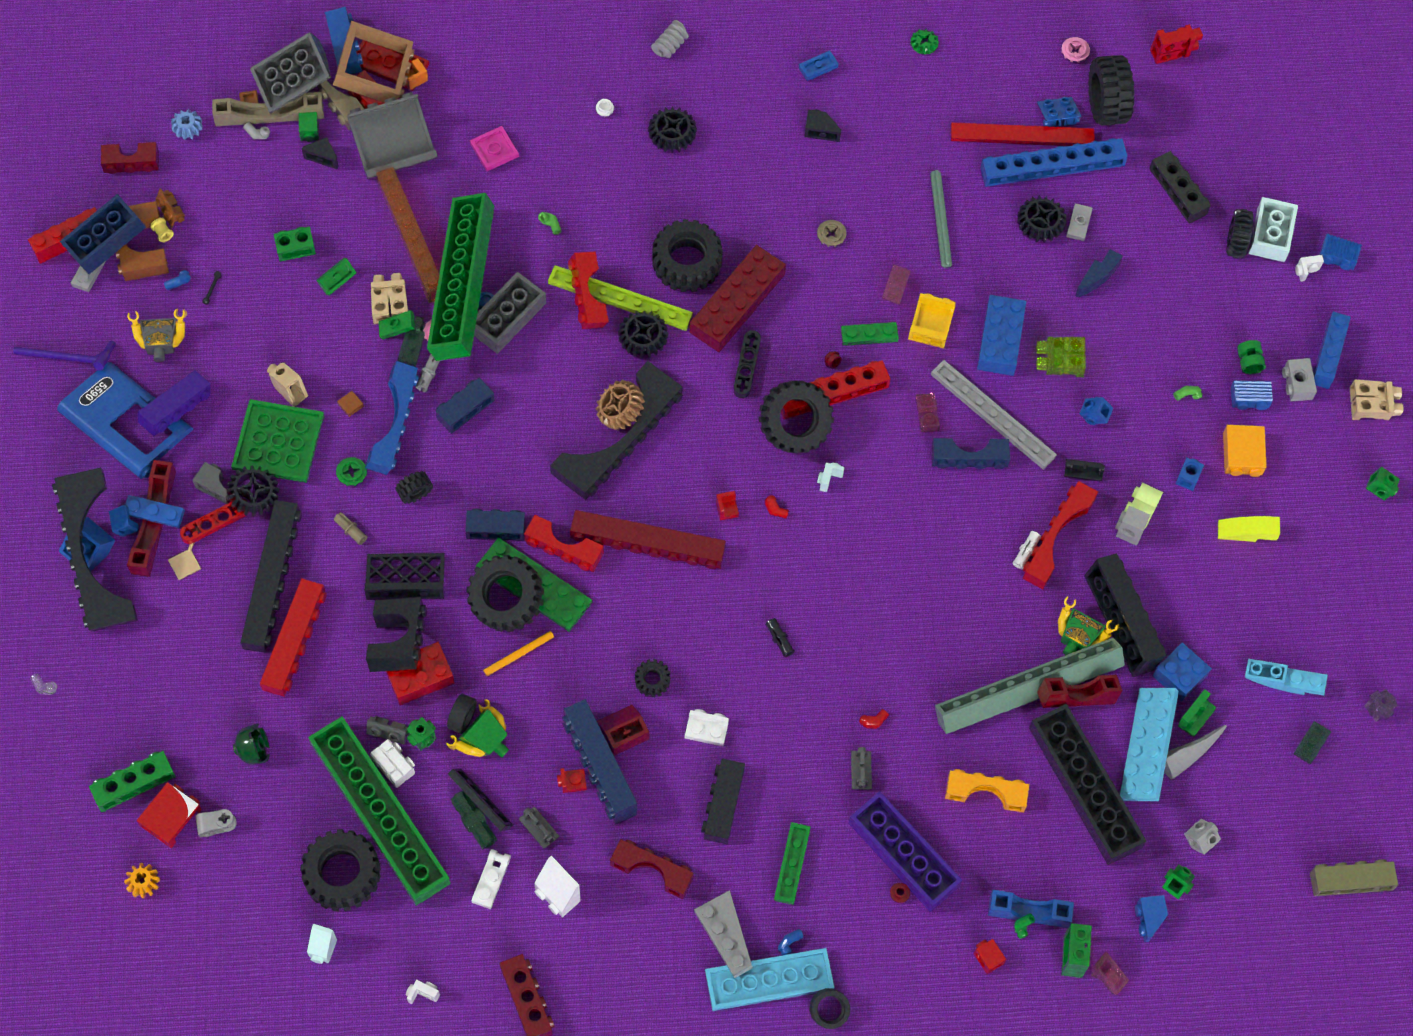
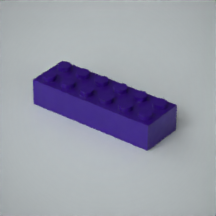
[848,791,962,912]

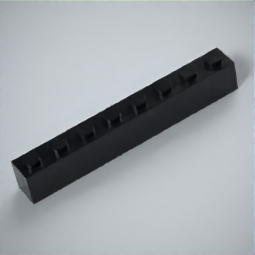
[240,500,302,653]

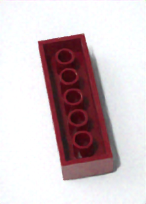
[689,245,786,352]

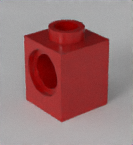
[974,939,1006,974]

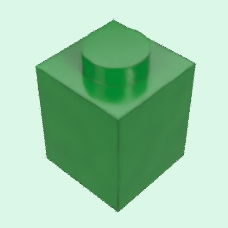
[299,112,319,142]

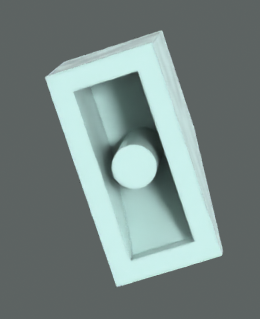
[307,924,337,964]

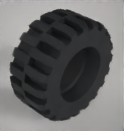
[1088,55,1135,126]
[652,219,723,292]
[758,381,834,453]
[466,555,545,632]
[300,829,381,912]

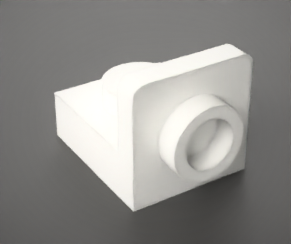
[1295,255,1324,282]

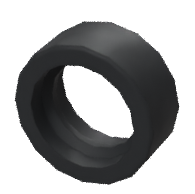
[447,693,477,734]
[809,988,850,1029]

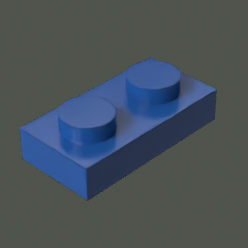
[799,50,839,81]

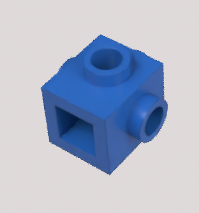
[1079,397,1113,425]

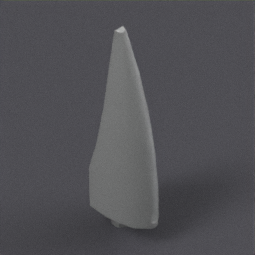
[1164,725,1227,780]

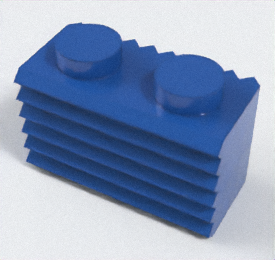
[1319,234,1362,270]
[1231,380,1273,410]

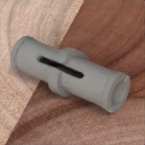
[416,354,441,392]

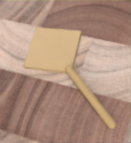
[168,524,202,580]

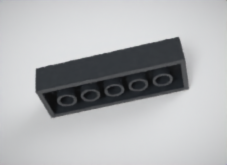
[1084,553,1167,677]

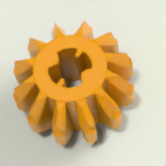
[124,863,160,898]

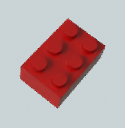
[385,641,455,705]

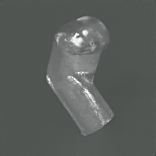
[30,674,57,695]

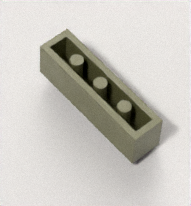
[1310,859,1398,896]

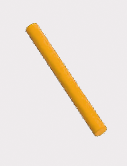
[483,631,554,676]

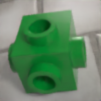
[1366,466,1400,501]
[407,717,436,751]
[1162,864,1195,900]

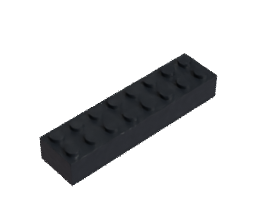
[1029,704,1147,865]

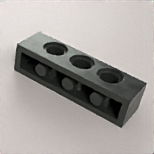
[1149,151,1210,224]

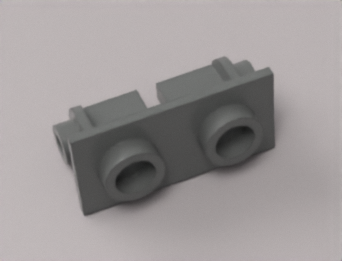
[366,716,408,744]
[851,747,872,790]
[519,807,560,849]

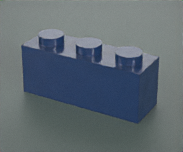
[436,377,495,434]
[465,509,525,541]

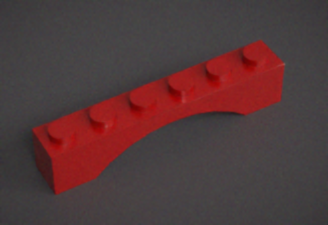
[1022,481,1099,590]

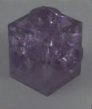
[1365,689,1398,722]

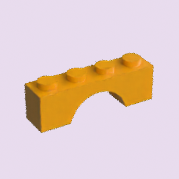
[945,769,1029,813]

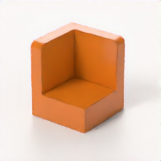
[405,58,428,90]

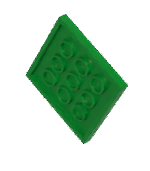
[231,399,324,483]

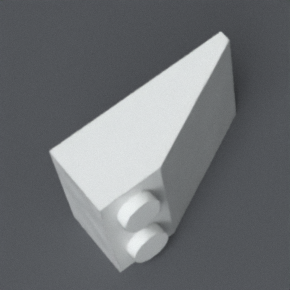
[534,856,580,918]

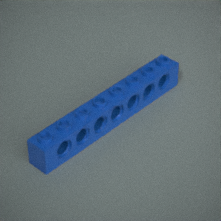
[980,138,1128,187]

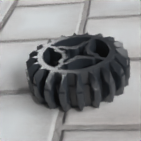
[648,106,697,153]
[1017,195,1066,243]
[1226,209,1254,258]
[618,309,668,359]
[226,465,279,517]

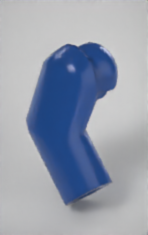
[164,270,191,290]
[778,929,803,956]

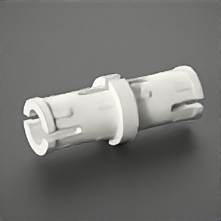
[1013,531,1041,569]

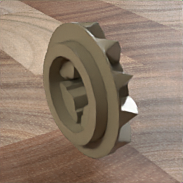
[817,220,846,247]

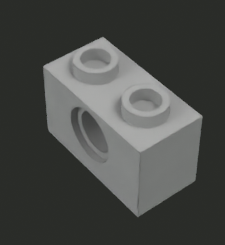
[1282,358,1317,401]
[1115,506,1150,546]

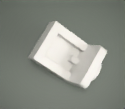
[406,980,440,1004]

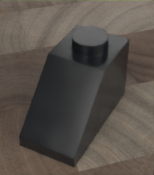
[804,109,841,142]

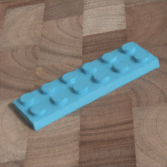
[1120,688,1179,801]
[705,948,834,1011]

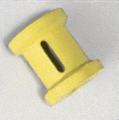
[150,218,174,242]

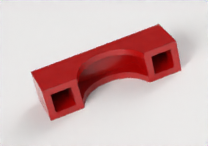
[568,251,609,329]
[524,515,604,572]

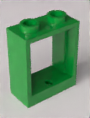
[1061,923,1092,978]

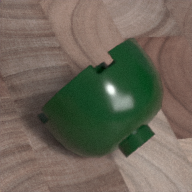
[233,723,270,765]

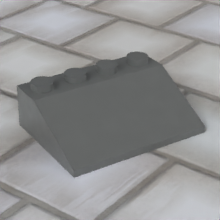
[250,32,331,113]

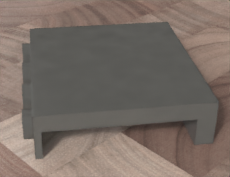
[347,92,438,179]

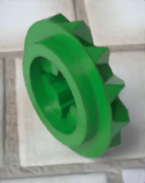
[910,28,939,54]
[336,457,367,487]

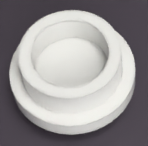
[596,99,614,116]

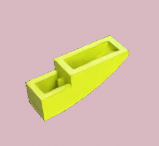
[1218,516,1280,542]

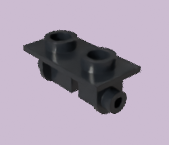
[1064,459,1105,481]

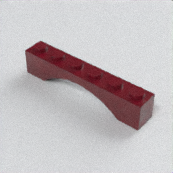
[127,460,176,577]

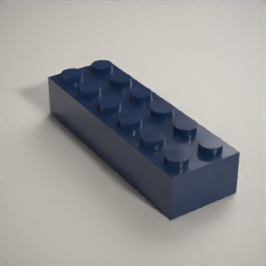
[562,699,637,825]

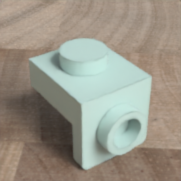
[817,463,844,492]

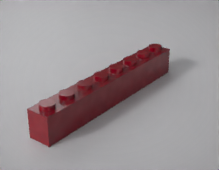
[570,510,726,569]

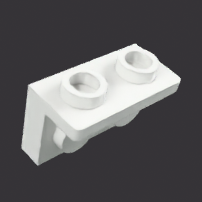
[685,709,729,746]

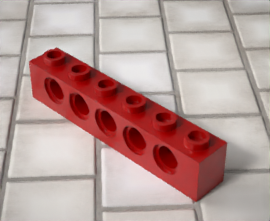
[781,360,891,420]

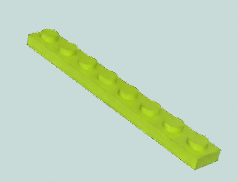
[548,265,693,331]

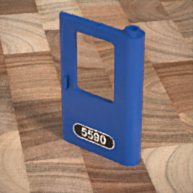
[57,362,194,479]

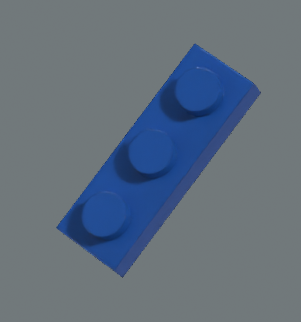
[125,495,185,528]

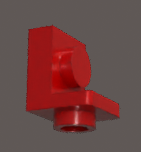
[557,768,587,793]

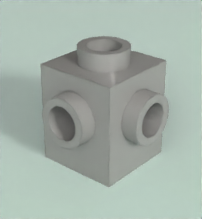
[1184,819,1221,854]

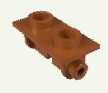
[155,188,185,228]

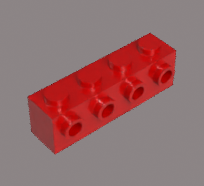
[28,207,97,264]

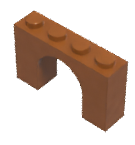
[116,201,169,281]

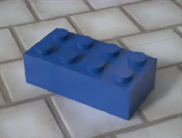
[977,295,1026,376]

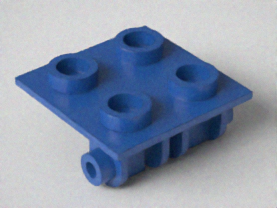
[1037,97,1081,127]

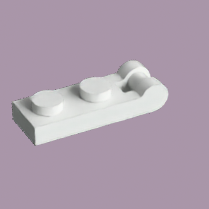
[471,849,511,909]

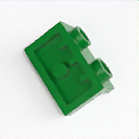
[1178,689,1216,737]

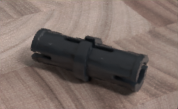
[765,618,795,657]

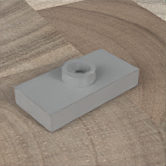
[1066,203,1093,241]

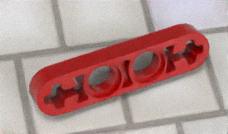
[180,498,249,544]

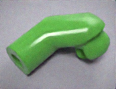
[538,212,562,235]
[1173,386,1203,401]

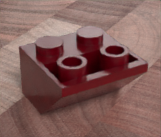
[597,705,649,756]

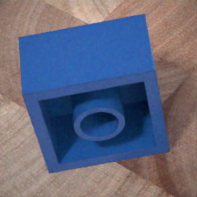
[1153,643,1212,702]

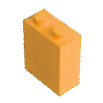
[1223,425,1267,477]

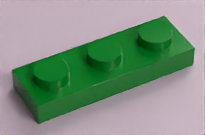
[841,322,899,346]

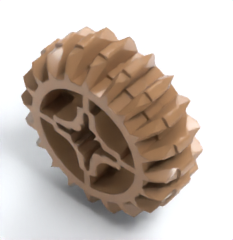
[595,380,645,430]

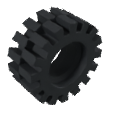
[395,471,433,504]
[635,659,670,698]

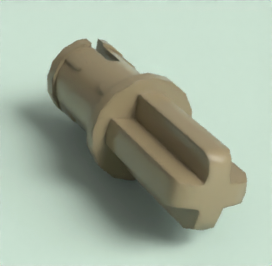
[334,512,368,545]

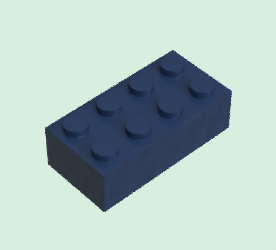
[60,194,146,274]

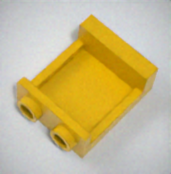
[908,293,956,349]

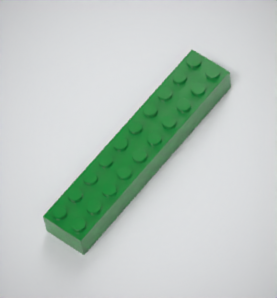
[427,193,495,361]
[308,716,451,906]

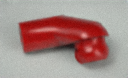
[765,495,789,519]
[859,709,889,729]

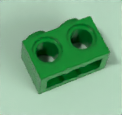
[274,226,316,262]

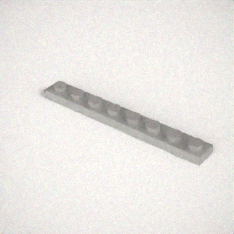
[931,360,1057,470]

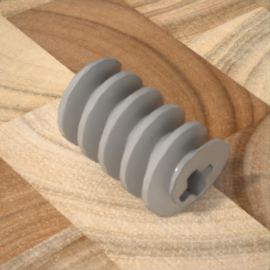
[651,20,689,58]

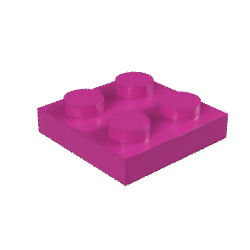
[470,126,519,171]

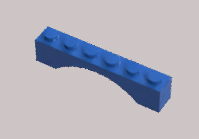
[365,361,419,475]

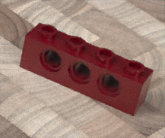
[499,954,555,1036]

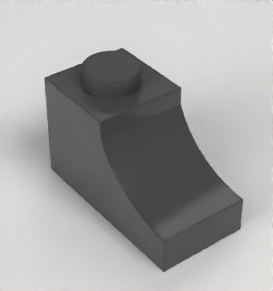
[193,462,230,504]

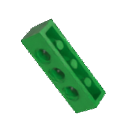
[89,751,176,813]

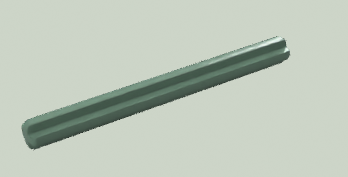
[930,170,952,268]

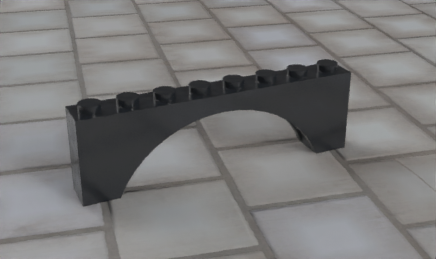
[550,361,683,500]
[52,467,138,632]

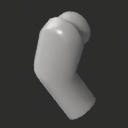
[243,122,270,140]

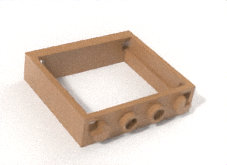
[333,21,415,102]

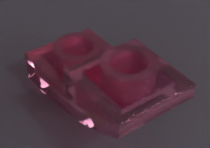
[882,264,911,305]
[916,393,940,432]

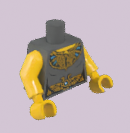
[127,309,187,362]

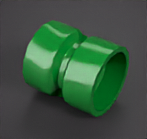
[1237,340,1266,374]

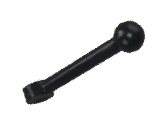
[202,271,222,305]

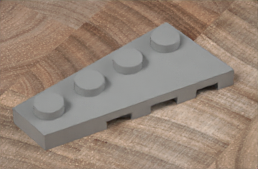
[694,890,752,978]

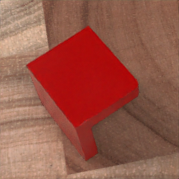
[716,491,739,521]

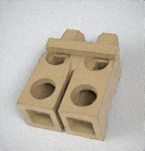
[371,273,408,324]
[1350,380,1404,420]

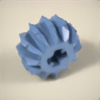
[171,108,202,140]

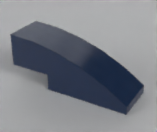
[1075,249,1123,298]

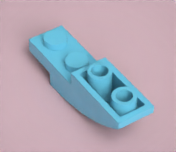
[1245,659,1328,696]

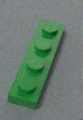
[774,822,811,905]

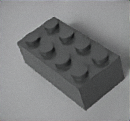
[474,272,546,354]

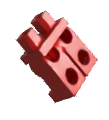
[1150,24,1203,64]

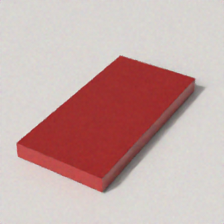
[358,40,430,91]

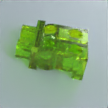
[1036,336,1086,378]

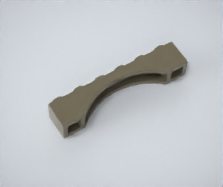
[317,80,364,131]
[212,92,324,126]

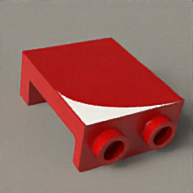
[136,782,202,848]

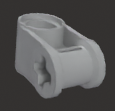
[195,809,237,837]

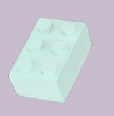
[1249,197,1298,262]

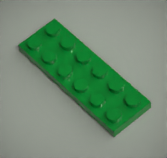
[475,537,592,632]

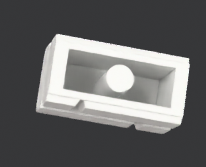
[370,739,415,788]

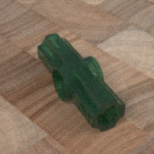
[451,791,497,850]

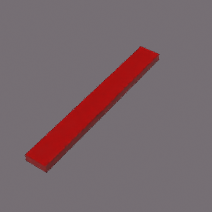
[951,122,1095,146]

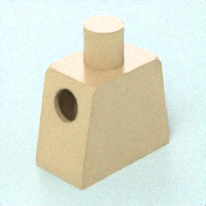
[267,363,308,407]

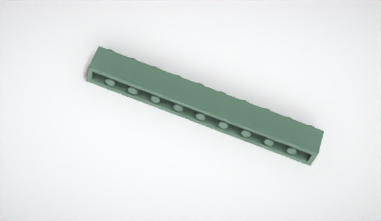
[935,638,1125,734]

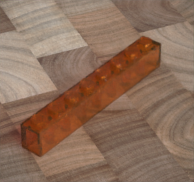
[376,167,439,303]

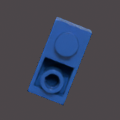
[1135,895,1168,942]

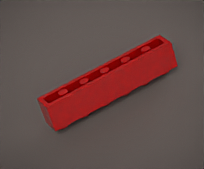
[260,578,327,697]

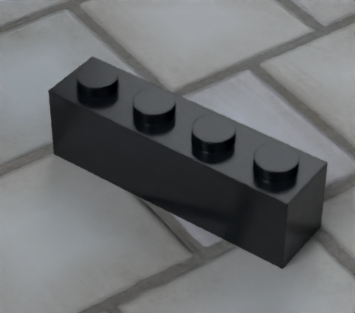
[701,759,745,845]

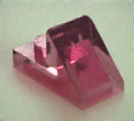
[1091,952,1129,995]

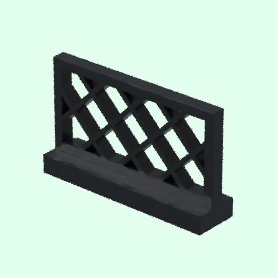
[364,553,445,600]

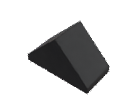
[302,137,339,169]

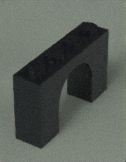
[366,597,427,672]

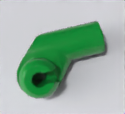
[1014,913,1035,939]

